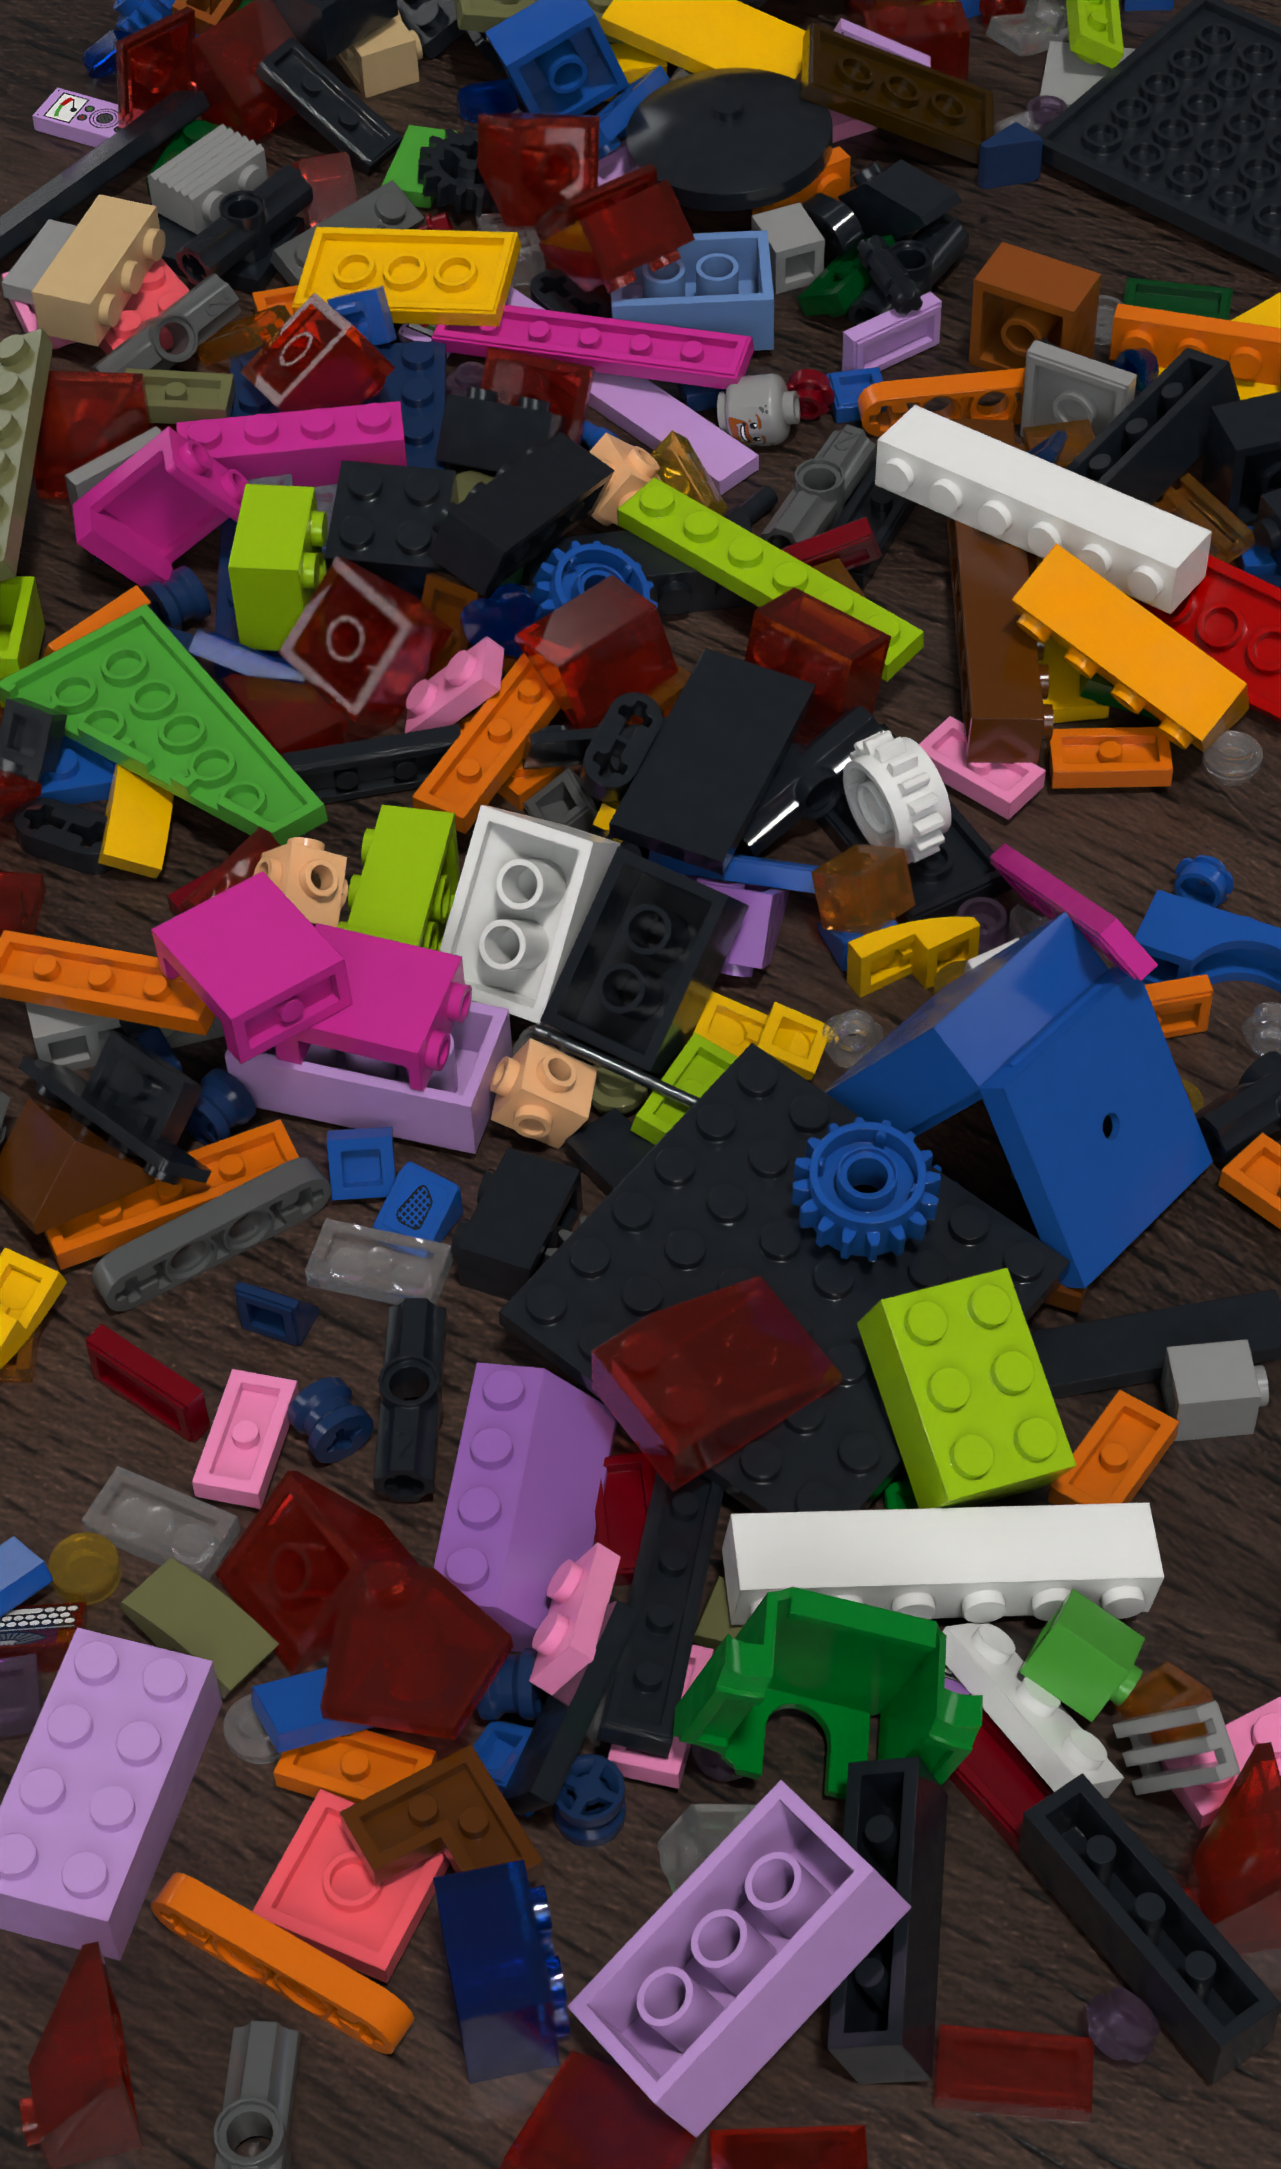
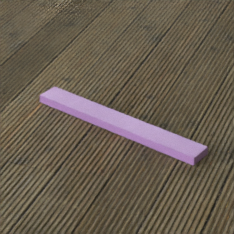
[505,286,759,496]

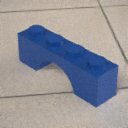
[1134,890,1281,994]

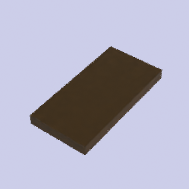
[801,23,994,165]

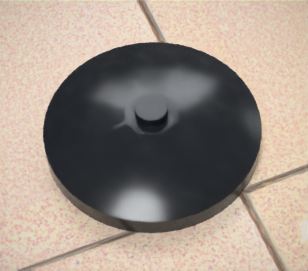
[626,68,833,211]

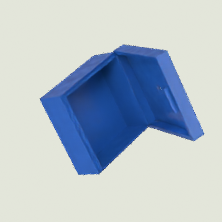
[823,911,1213,1289]

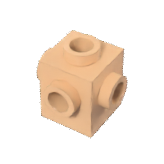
[589,433,662,527]
[253,837,348,927]
[490,1038,597,1149]

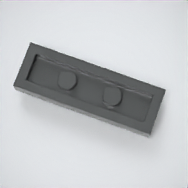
[270,180,425,286]

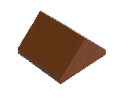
[0,1098,156,1235]

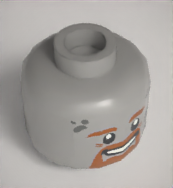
[717,373,800,447]

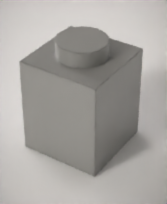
[752,202,825,295]
[1160,1339,1269,1442]

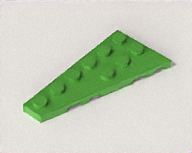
[0,604,328,848]

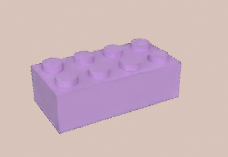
[225,1001,513,1154]
[0,1628,223,1961]
[567,1780,911,2138]

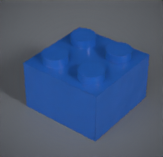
[485,0,630,137]

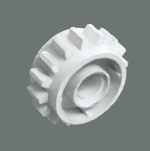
[843,730,951,864]

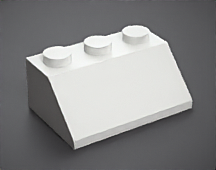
[439,805,621,1025]

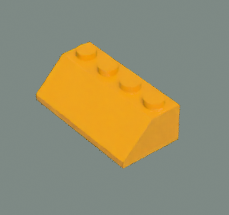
[1012,543,1249,752]

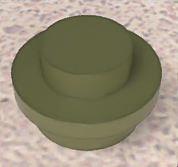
[591,1057,648,1117]

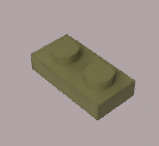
[117,368,236,424]

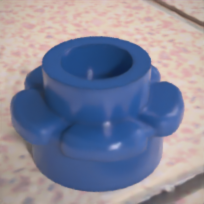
[1174,855,1234,908]

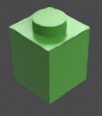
[1019,1589,1145,1722]

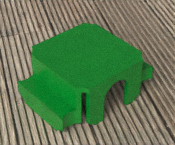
[673,1587,983,1800]

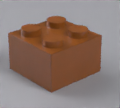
[969,242,1101,371]

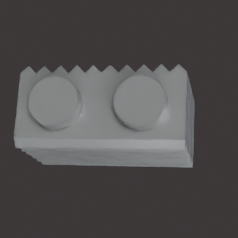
[147,124,268,235]

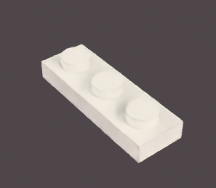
[942,1622,1124,1798]

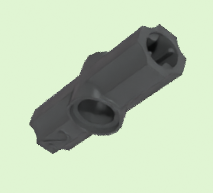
[90,274,242,406]
[761,424,877,549]
[213,2021,301,2169]

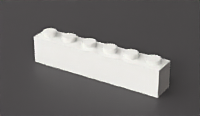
[875,405,1212,614]
[722,1503,1164,1625]

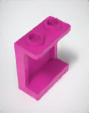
[72,426,249,587]
[151,871,353,1064]
[275,923,472,1091]

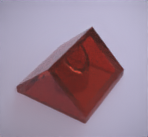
[514,575,679,729]

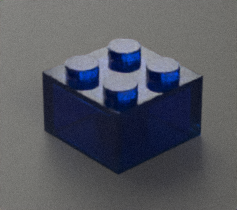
[433,1859,571,2084]

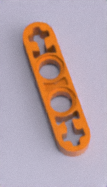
[857,368,1025,437]
[151,1872,415,2054]

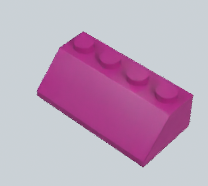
[176,401,407,498]

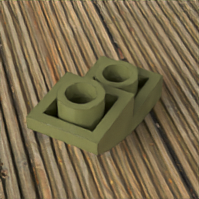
[119,1557,279,1699]

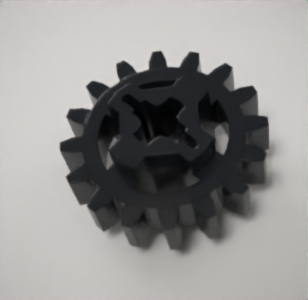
[417,126,529,217]

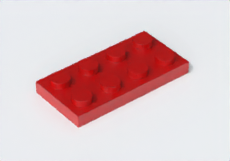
[1127,555,1281,723]

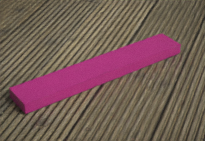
[431,305,754,389]
[989,843,1158,981]

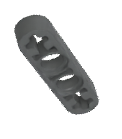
[91,1157,332,1311]

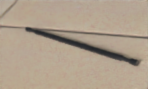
[533,1024,699,1108]

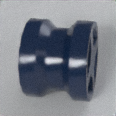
[142,566,211,630]
[185,1068,257,1146]
[287,1377,374,1463]
[475,1647,548,1721]
[553,1754,627,1848]

